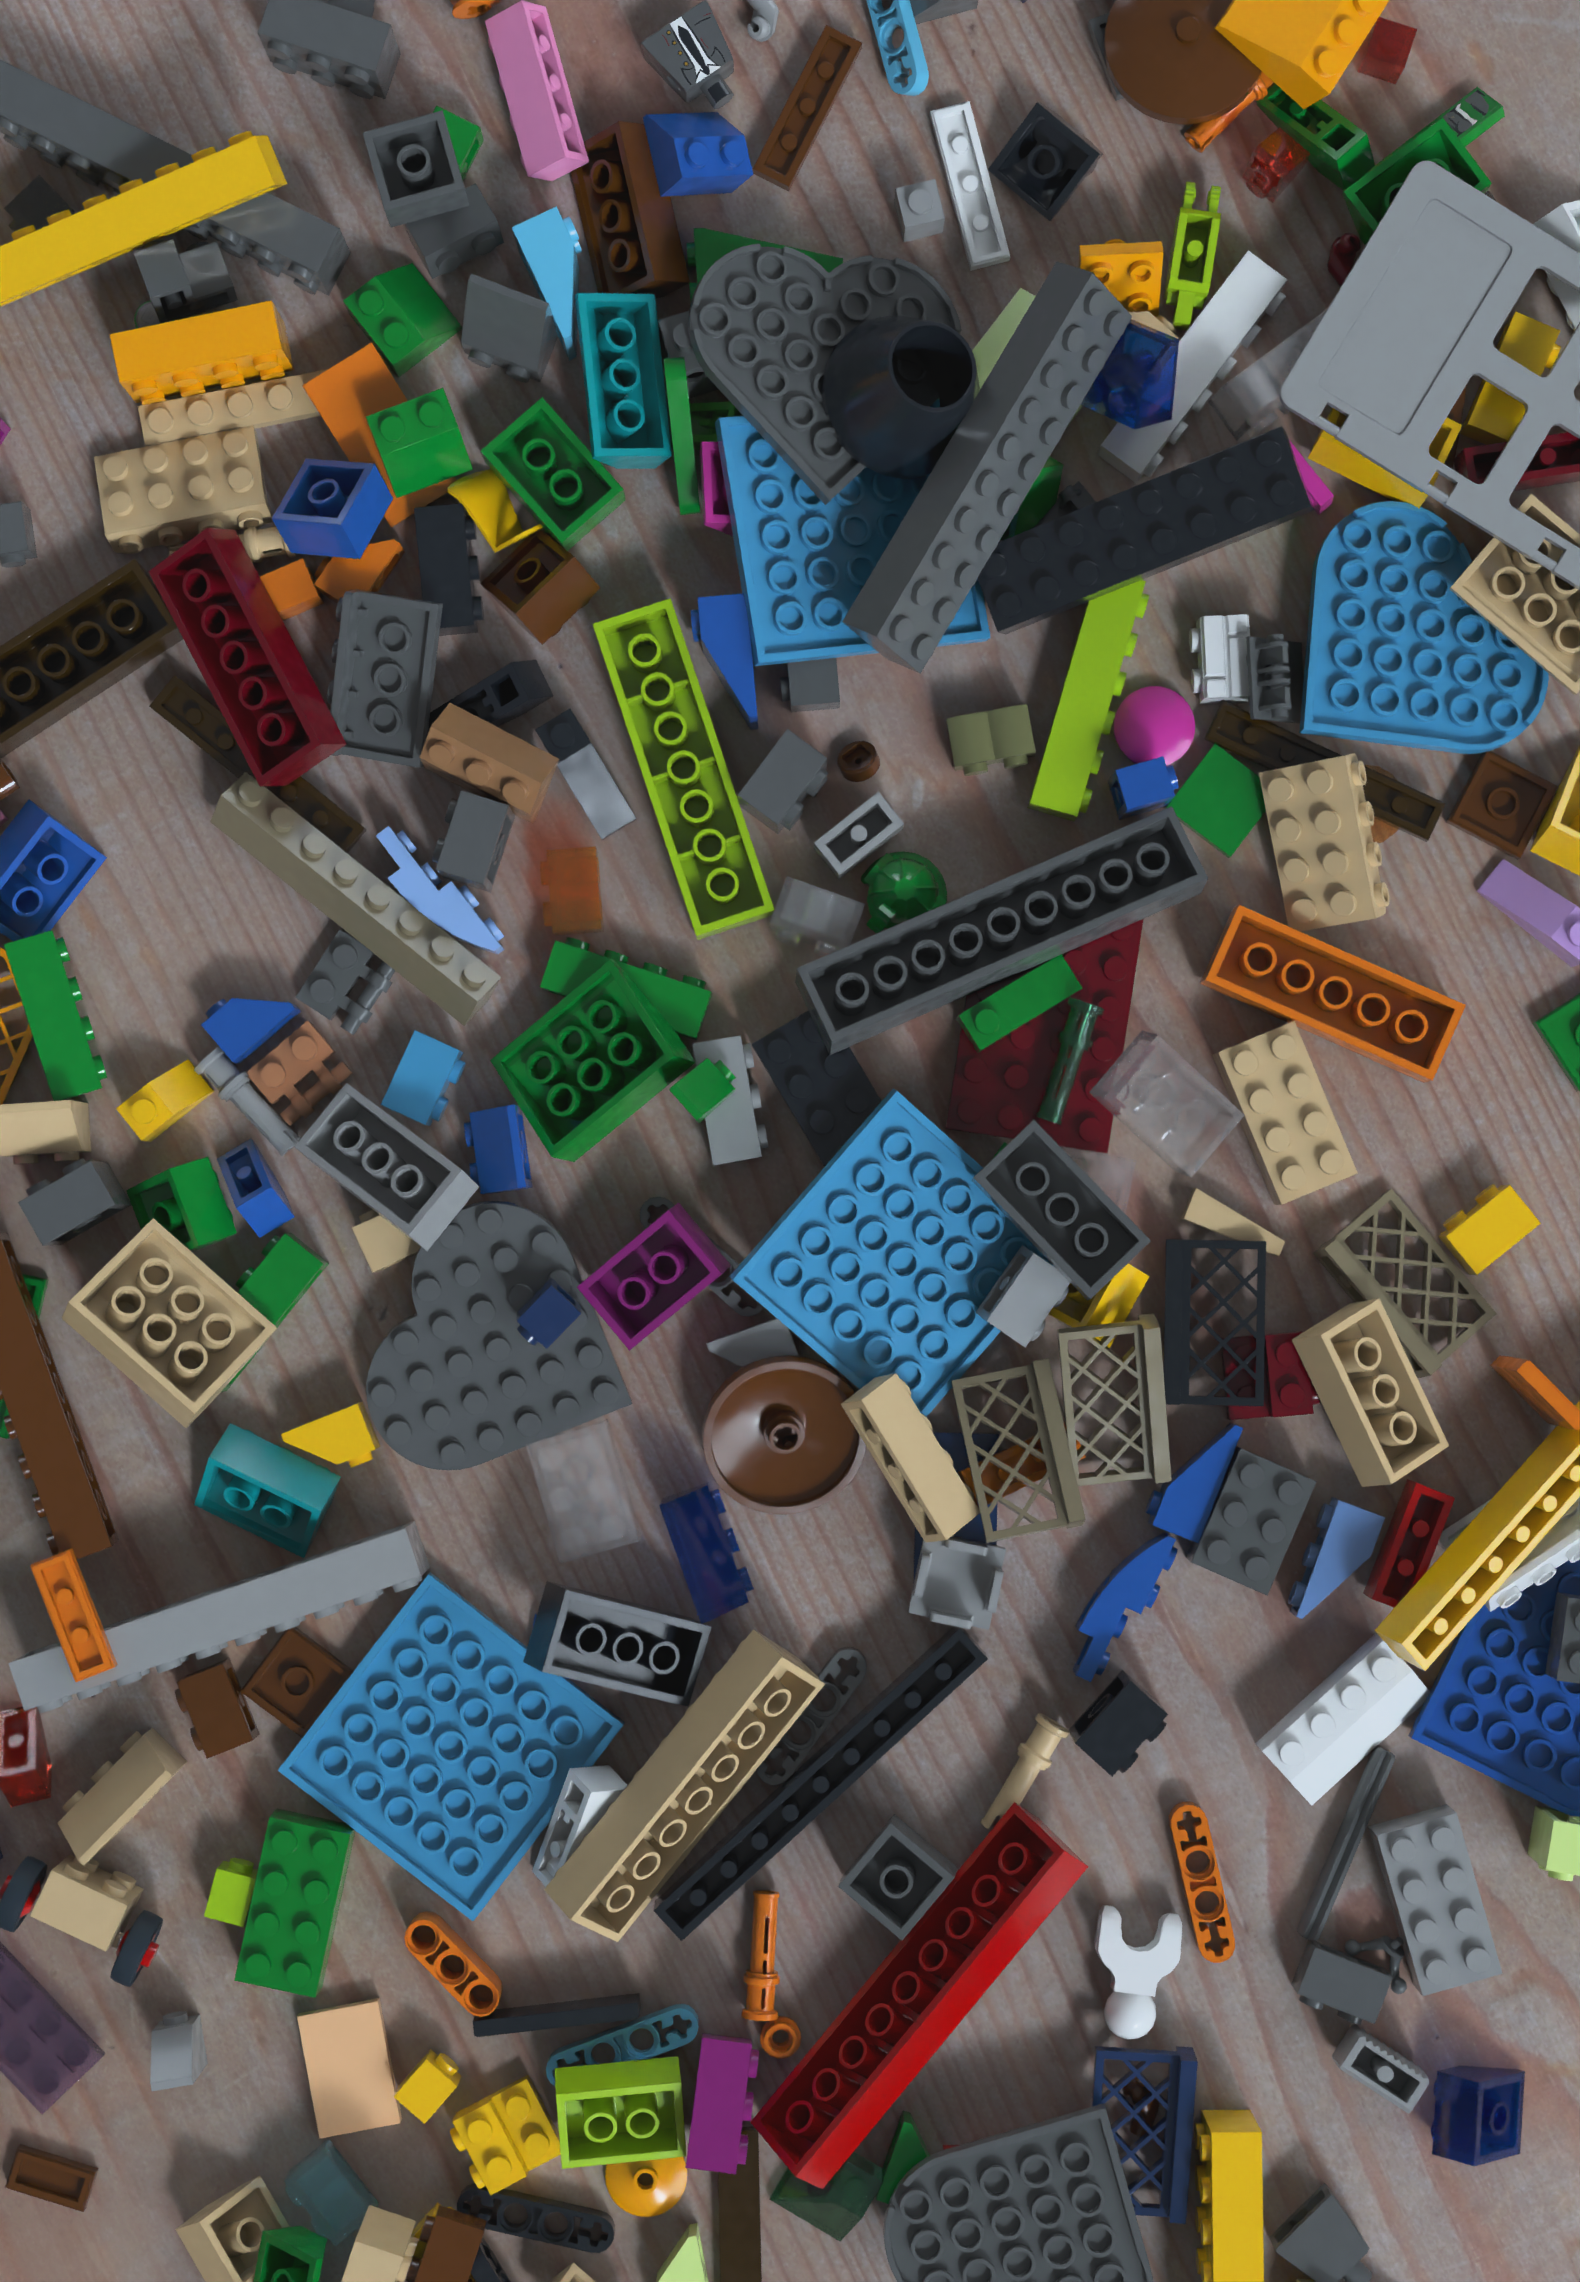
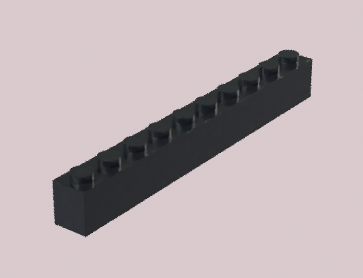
[653,1626,988,1941]

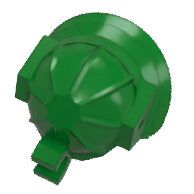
[861,851,947,934]

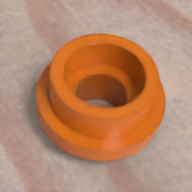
[760,2016,801,2059]

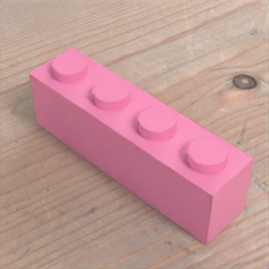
[485,0,589,181]

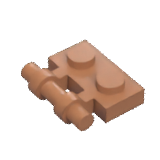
[246,1020,353,1126]

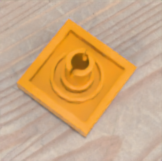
[1078,239,1163,317]

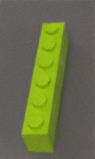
[1027,580,1149,822]

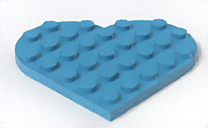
[1299,501,1549,754]

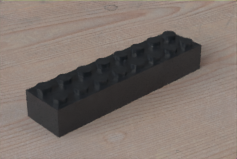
[978,426,1315,635]

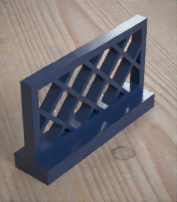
[1091,2046,1198,2224]

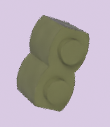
[946,704,1036,776]

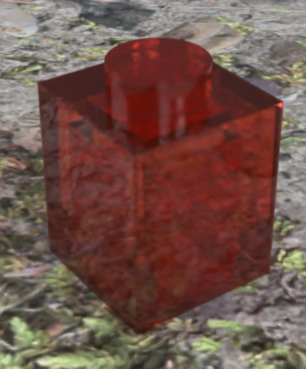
[1358,17,1417,84]

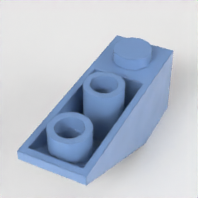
[1288,1497,1385,1619]

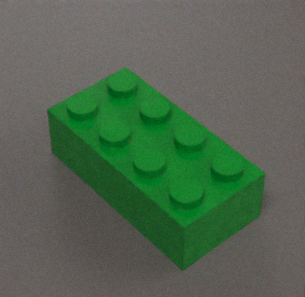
[234,1809,356,1998]

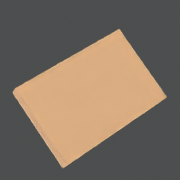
[297,1998,402,2139]

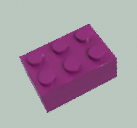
[577,1202,731,1351]
[686,2033,759,2174]

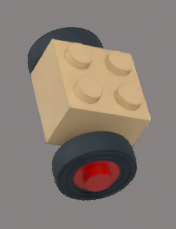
[0,1855,163,1987]

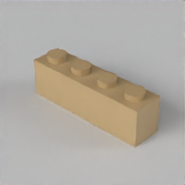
[841,1373,980,1543]

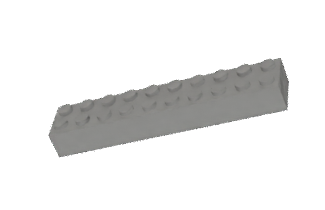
[8,1521,430,1714]

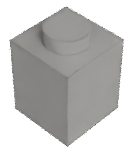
[894,179,945,242]

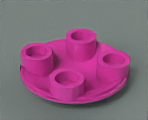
[1114,686,1195,765]

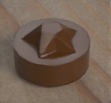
[837,741,880,782]

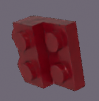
[1221,1331,1320,1420]

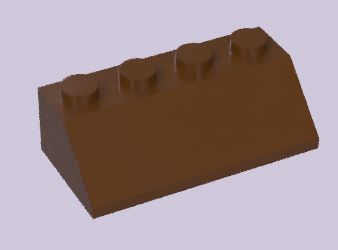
[570,121,690,299]

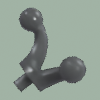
[1344,1936,1407,1994]

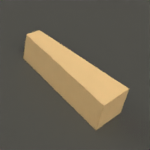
[1181,1188,1285,1256]

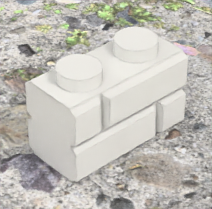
[1189,614,1250,704]

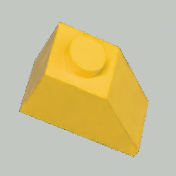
[116,1059,214,1142]
[281,1401,381,1468]

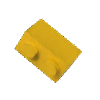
[1438,1184,1541,1275]

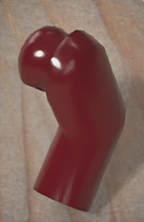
[1327,232,1361,287]

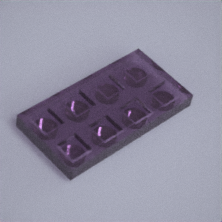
[0,1942,105,2114]

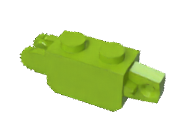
[1163,181,1221,331]

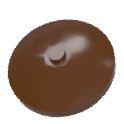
[1104,0,1262,124]
[702,1355,866,1515]

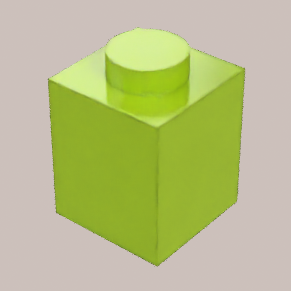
[204,1858,258,1927]

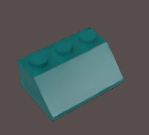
[194,1423,341,1558]

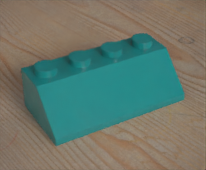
[575,293,672,469]

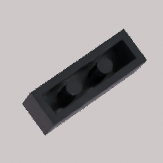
[414,504,484,636]

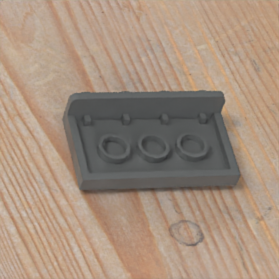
[327,589,443,768]

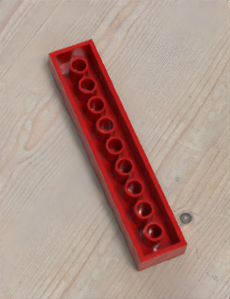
[750,1802,1089,2189]

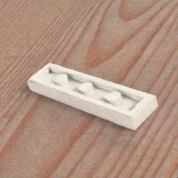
[930,101,1010,271]

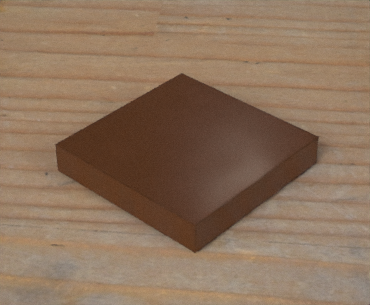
[1446,751,1558,860]
[240,1627,354,1738]

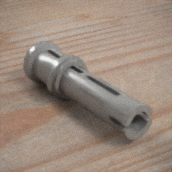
[194,1047,301,1156]

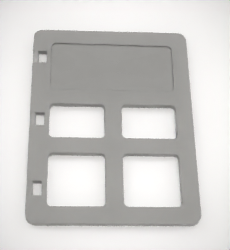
[1279,161,1580,590]

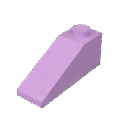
[1477,859,1580,967]

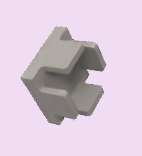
[908,1536,1006,1630]

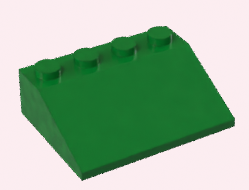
[490,959,696,1162]

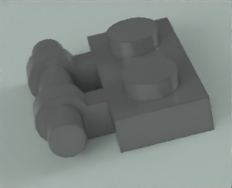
[295,929,395,1035]

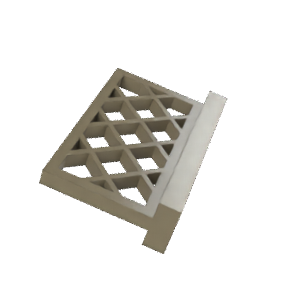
[1313,1188,1497,1378]
[1057,1313,1172,1486]
[951,1358,1085,1543]

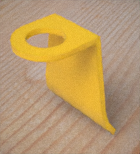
[447,469,543,553]

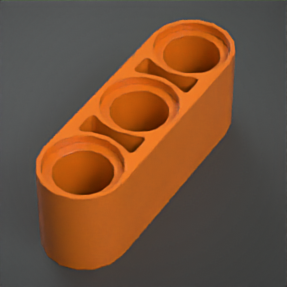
[404,1911,503,2017]

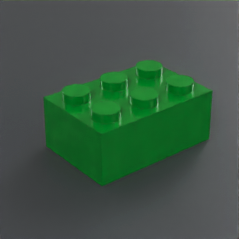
[480,397,626,551]

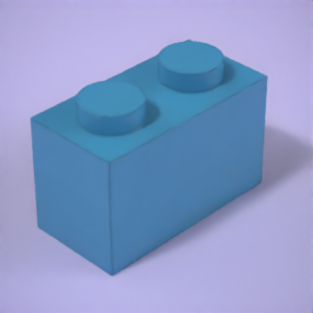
[381,1030,466,1126]

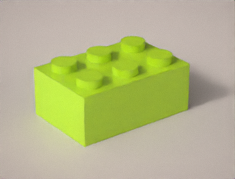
[554,2056,687,2169]

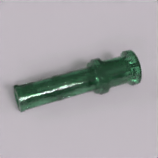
[1036,998,1104,1125]

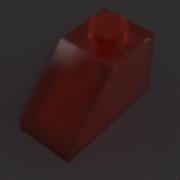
[0,1706,52,1807]

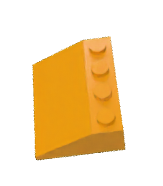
[1215,0,1389,109]

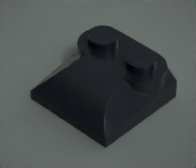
[988,102,1103,221]

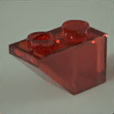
[1242,127,1310,203]

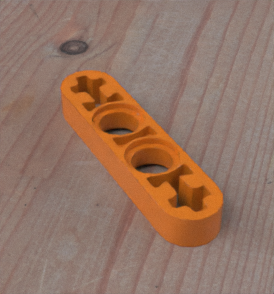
[1169,1801,1235,1963]

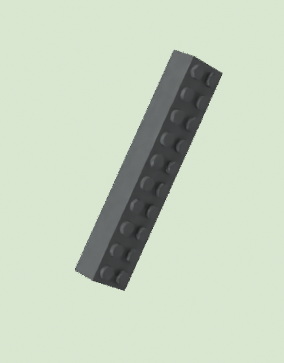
[0,60,351,296]
[842,261,1132,674]
[795,806,1208,1055]

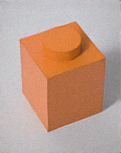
[259,558,324,621]

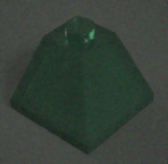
[769,2152,883,2241]

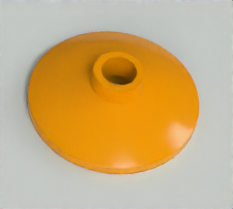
[605,2157,687,2217]

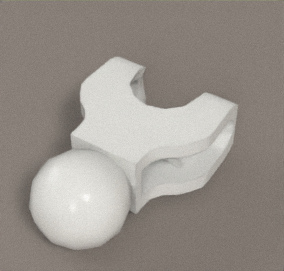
[1094,1905,1182,2040]

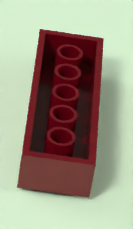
[148,527,347,787]

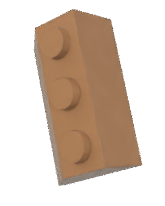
[420,703,559,824]

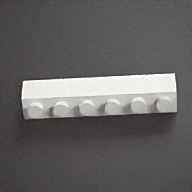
[1097,250,1287,483]

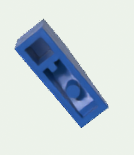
[1145,1423,1243,1543]

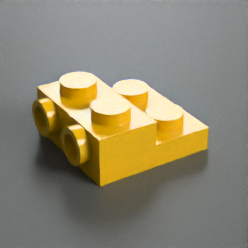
[450,2075,561,2196]

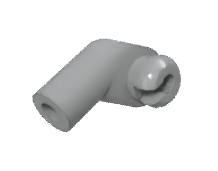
[747,0,779,42]

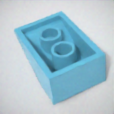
[512,206,582,361]

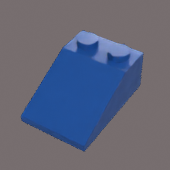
[690,593,758,730]

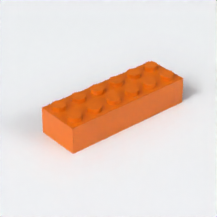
[1200,905,1466,1083]

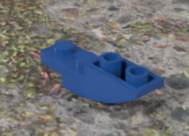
[1073,1532,1178,1682]

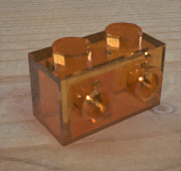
[540,846,604,936]

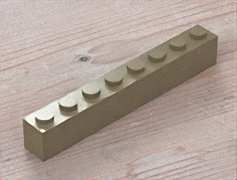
[210,772,501,1026]

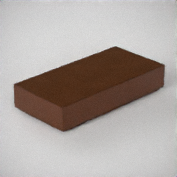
[5,2144,99,2212]

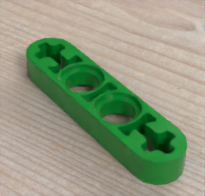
[664,357,701,515]

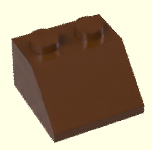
[480,529,600,645]

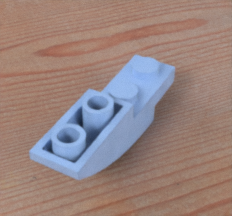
[376,826,505,954]

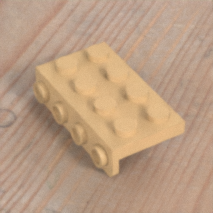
[94,425,272,554]
[1259,753,1390,932]

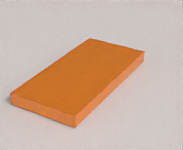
[302,342,457,528]

